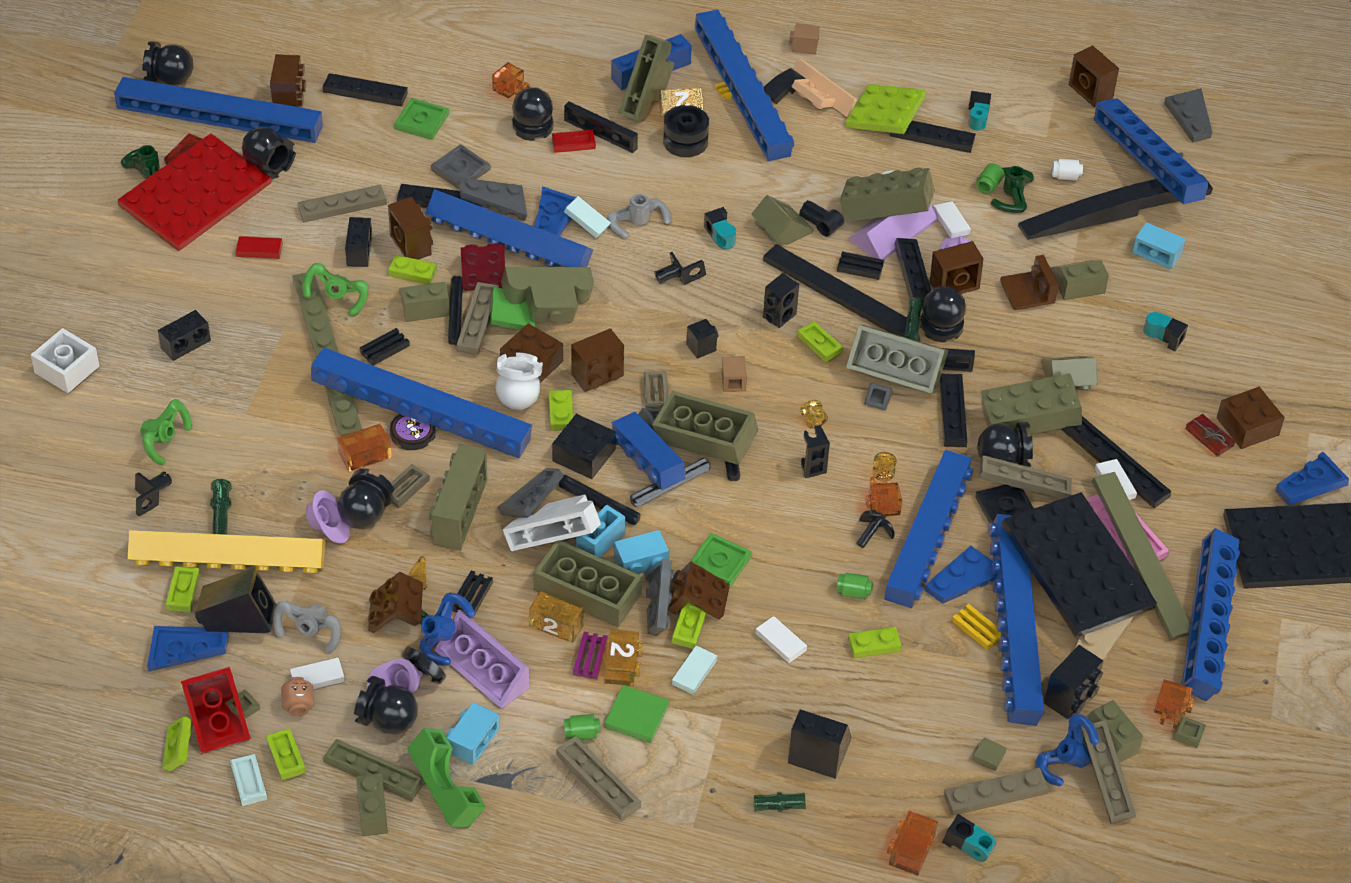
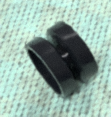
[663,105,709,158]

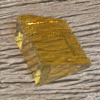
[408,556,427,590]

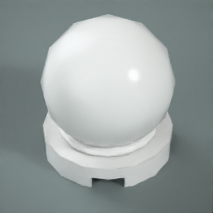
[495,353,543,410]

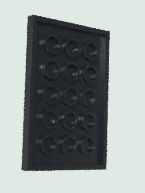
[1001,492,1157,638]
[1223,503,1351,589]

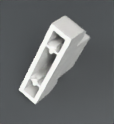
[503,495,601,551]

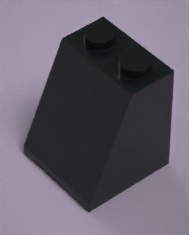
[195,567,277,633]
[788,709,852,779]

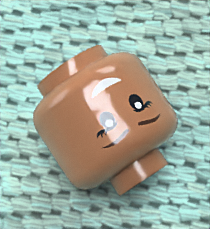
[281,677,315,716]

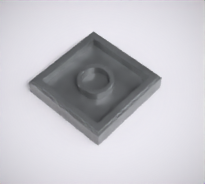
[431,144,491,190]

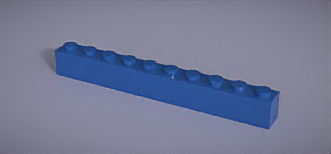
[695,10,794,161]
[114,77,323,143]
[311,347,532,458]
[988,514,1044,726]

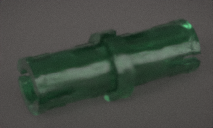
[754,792,806,812]

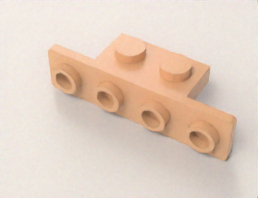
[792,59,857,117]

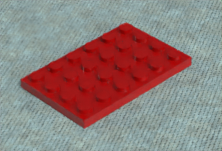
[117,133,271,251]

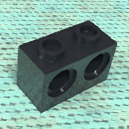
[345,217,372,267]
[763,273,799,328]
[158,310,211,361]

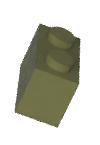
[356,773,388,836]

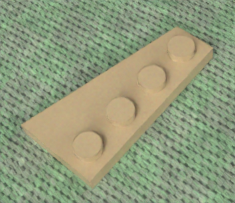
[1076,615,1136,662]

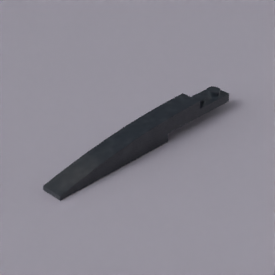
[1018,175,1213,240]

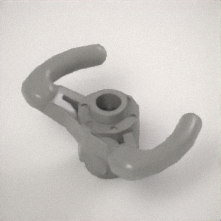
[607,194,671,239]
[272,601,341,653]

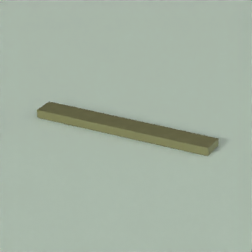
[1092,472,1190,641]

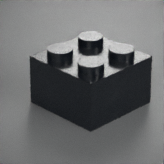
[552,413,616,479]
[1044,645,1104,719]

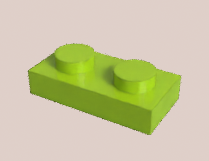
[388,255,437,284]
[797,321,843,363]
[549,390,573,431]
[166,566,200,613]
[671,602,706,649]
[848,627,902,658]
[162,716,192,772]
[266,728,306,781]

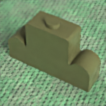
[619,35,674,121]
[501,267,594,322]

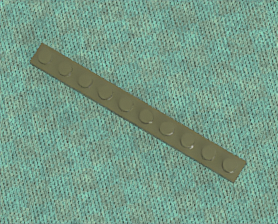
[292,273,363,441]

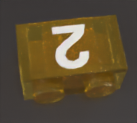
[659,87,704,116]
[529,591,584,643]
[604,629,644,686]

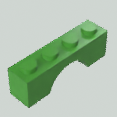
[407,728,486,828]

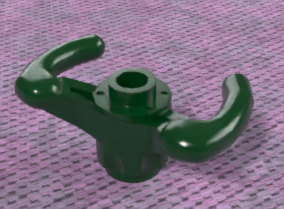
[121,145,160,179]
[991,166,1034,213]

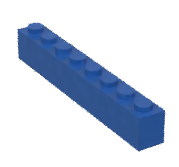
[425,189,593,267]
[884,450,974,609]

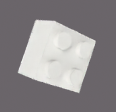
[31,328,100,393]

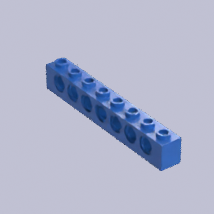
[1094,98,1208,204]
[1181,528,1240,701]

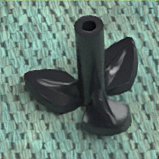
[856,509,895,548]

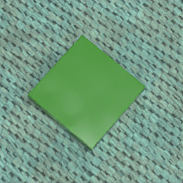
[394,98,449,140]
[490,287,535,330]
[691,533,752,589]
[605,685,669,743]

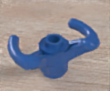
[419,592,475,666]
[1035,714,1099,787]

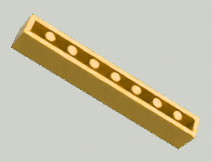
[128,530,325,573]

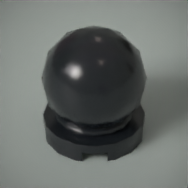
[142,41,194,85]
[512,87,554,141]
[241,127,296,178]
[920,286,966,343]
[977,422,1033,467]
[337,469,394,530]
[354,675,418,735]

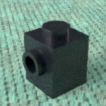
[686,319,719,359]

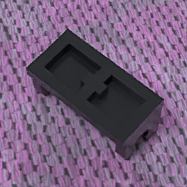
[801,425,830,479]

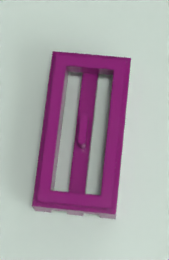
[573,631,608,679]

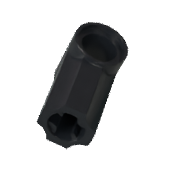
[799,200,844,237]

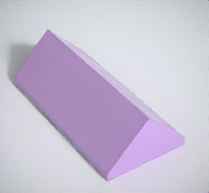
[849,205,938,260]
[434,610,529,708]

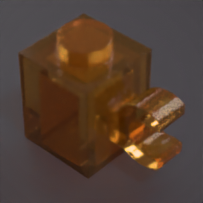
[492,62,530,99]
[865,475,902,517]
[1154,679,1195,729]

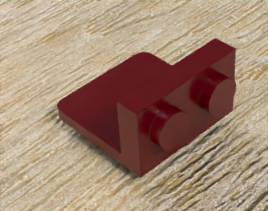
[460,244,505,291]

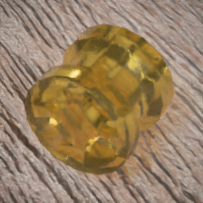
[800,400,828,428]
[872,452,897,481]

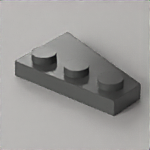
[1164,88,1212,143]
[459,178,527,221]
[497,468,564,518]
[645,559,674,636]

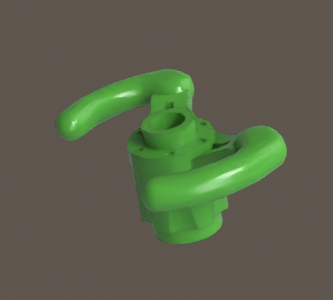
[302,263,369,317]
[140,399,192,465]

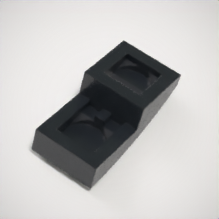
[763,68,806,104]

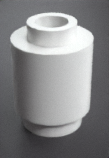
[1052,159,1083,181]

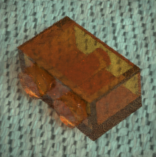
[337,423,392,472]
[887,811,938,876]

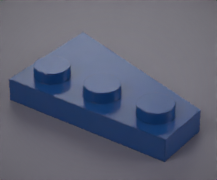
[535,186,577,236]
[1276,452,1349,505]
[924,545,996,604]
[147,626,229,672]

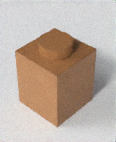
[789,23,820,55]
[721,356,747,392]

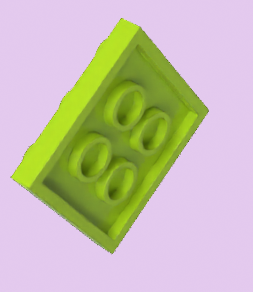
[845,84,926,134]

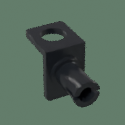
[654,252,706,285]
[135,471,172,516]

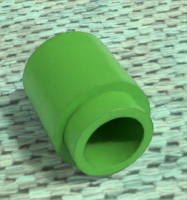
[976,163,1005,194]
[837,572,873,600]
[564,713,601,740]

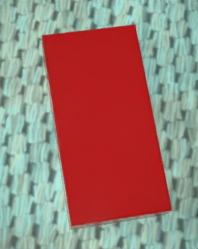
[552,130,596,153]
[236,236,283,259]

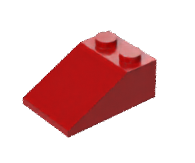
[181,667,251,754]

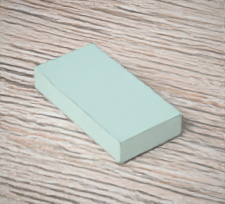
[564,196,611,238]
[672,646,718,695]
[230,754,267,806]

